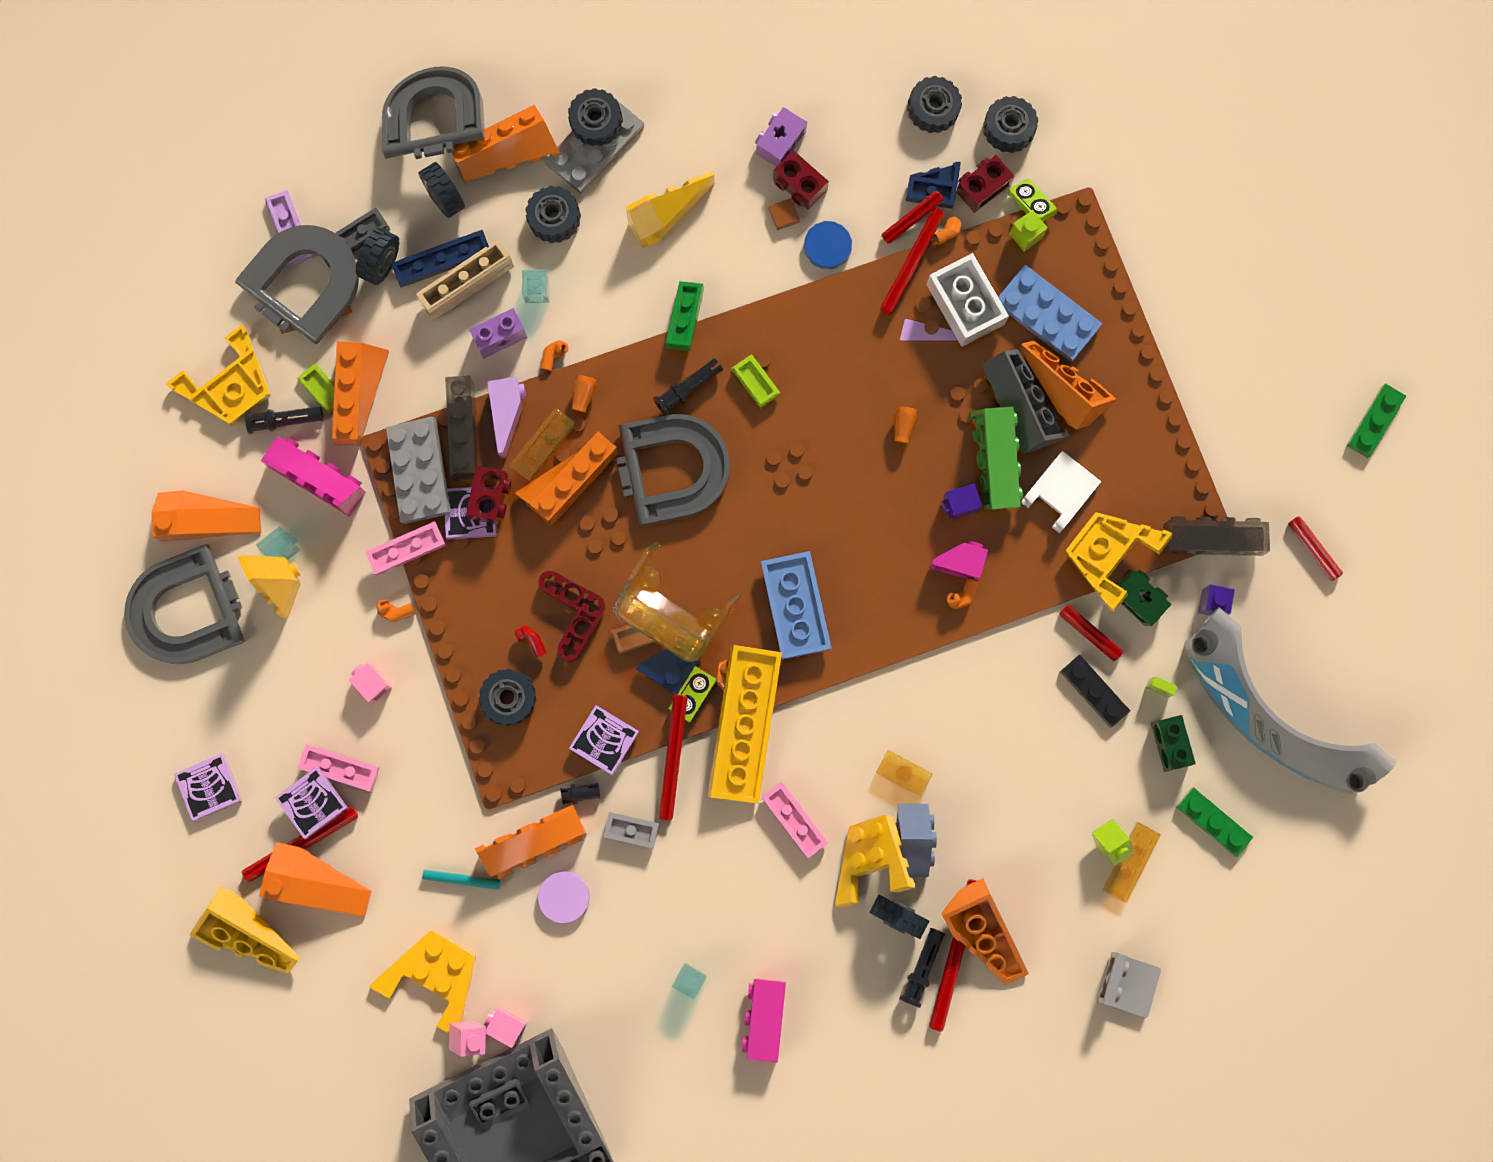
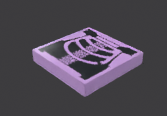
[445,486,497,540]
[569,705,639,775]
[174,754,242,821]
[275,767,348,839]

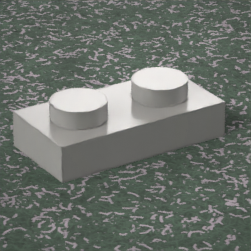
[603,812,659,849]

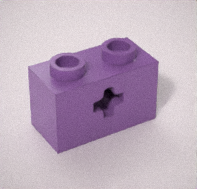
[755,107,807,167]
[469,308,527,359]

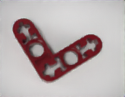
[538,571,606,662]

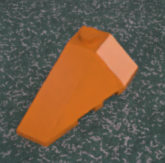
[1019,341,1116,429]
[151,490,261,542]
[259,842,372,917]
[942,879,1029,984]

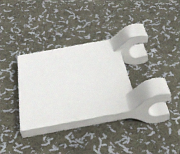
[1021,451,1101,533]

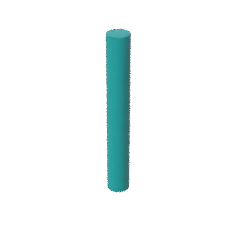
[422,869,501,890]

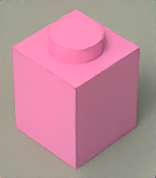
[349,663,392,705]
[484,1008,527,1048]
[449,1021,486,1057]

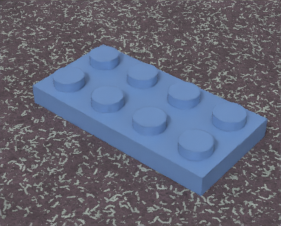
[998,265,1103,363]
[761,551,832,660]

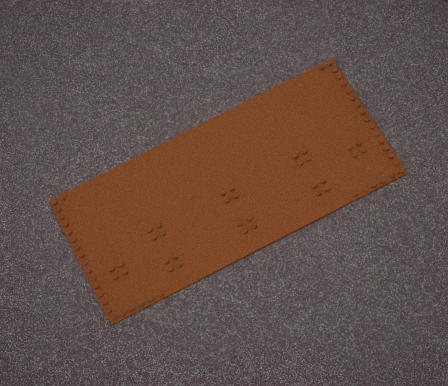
[361,187,1236,809]

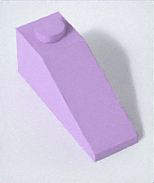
[487,377,526,459]

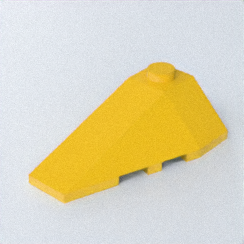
[626,171,715,248]
[237,555,301,619]
[189,886,300,974]

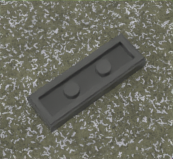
[323,207,390,268]

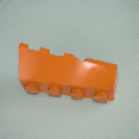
[451,105,561,182]
[332,341,389,446]
[514,432,618,526]
[475,805,587,880]

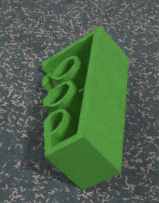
[969,407,1023,510]

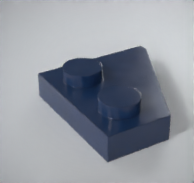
[906,162,961,209]
[636,639,704,695]

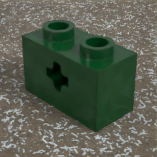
[1116,570,1172,627]

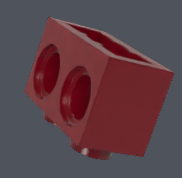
[773,150,829,210]
[956,155,1015,213]
[466,466,512,525]

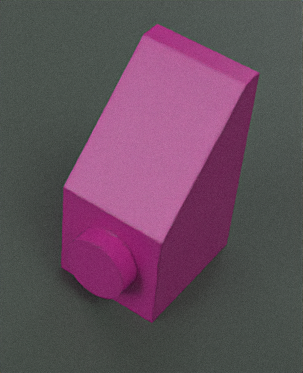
[929,541,988,582]

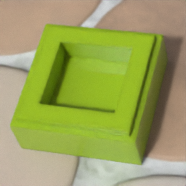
[1145,676,1178,698]

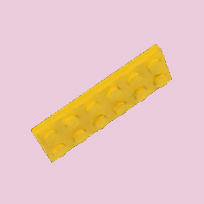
[708,645,782,804]

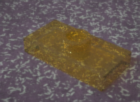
[875,750,933,797]

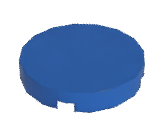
[804,221,852,269]

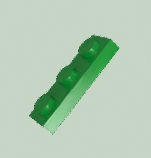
[666,281,704,351]
[1346,383,1406,458]
[1176,787,1253,857]

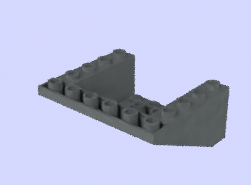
[409,1028,614,1162]

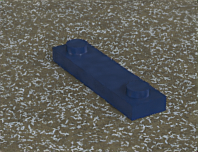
[391,229,489,288]

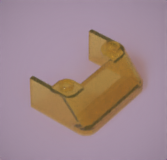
[614,541,741,662]

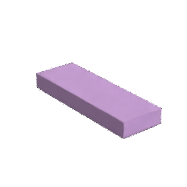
[265,190,313,265]

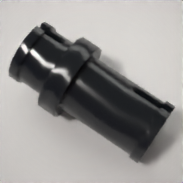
[560,782,600,805]

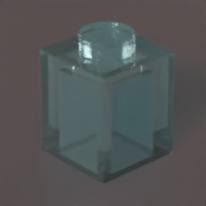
[522,270,549,303]
[256,526,300,560]
[671,962,707,999]

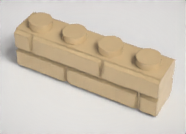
[416,239,514,321]

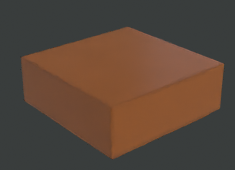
[769,198,800,231]

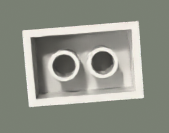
[926,253,1009,347]

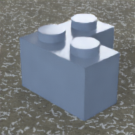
[896,804,937,877]

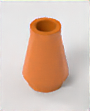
[571,375,598,413]
[894,406,918,444]

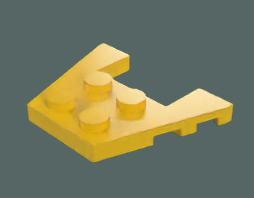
[166,324,271,426]
[1066,512,1172,612]
[835,815,915,908]
[369,930,476,1034]

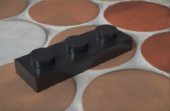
[1060,654,1131,728]

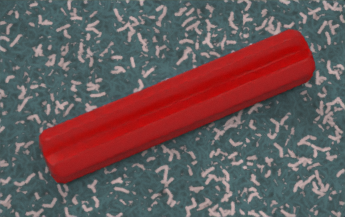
[881,191,944,244]
[1288,516,1343,581]
[1059,605,1123,661]

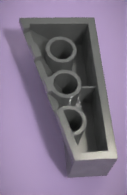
[982,349,1070,453]

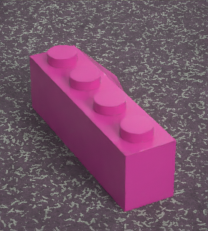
[261,436,365,516]

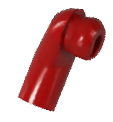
[514,625,547,658]

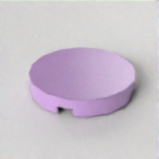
[538,871,590,923]

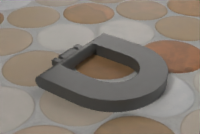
[382,66,485,159]
[235,225,359,344]
[616,414,730,527]
[124,544,245,664]

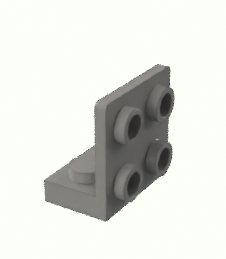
[1097,952,1161,1018]

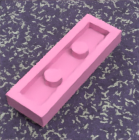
[365,522,446,576]
[297,744,380,792]
[761,782,828,859]

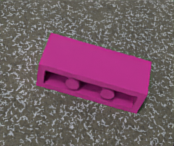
[742,978,786,1063]

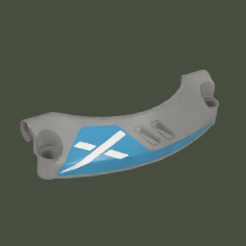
[1184,607,1396,794]

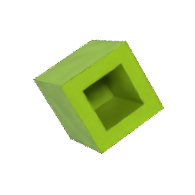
[1009,210,1048,252]
[1092,819,1135,867]

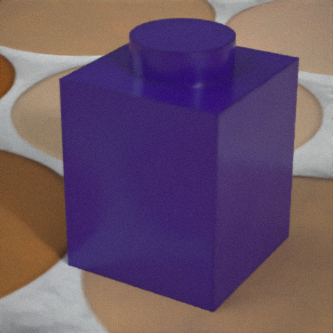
[941,483,982,520]
[1198,584,1235,616]

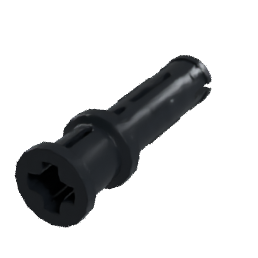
[653,358,723,415]
[245,406,324,434]
[899,928,946,1008]

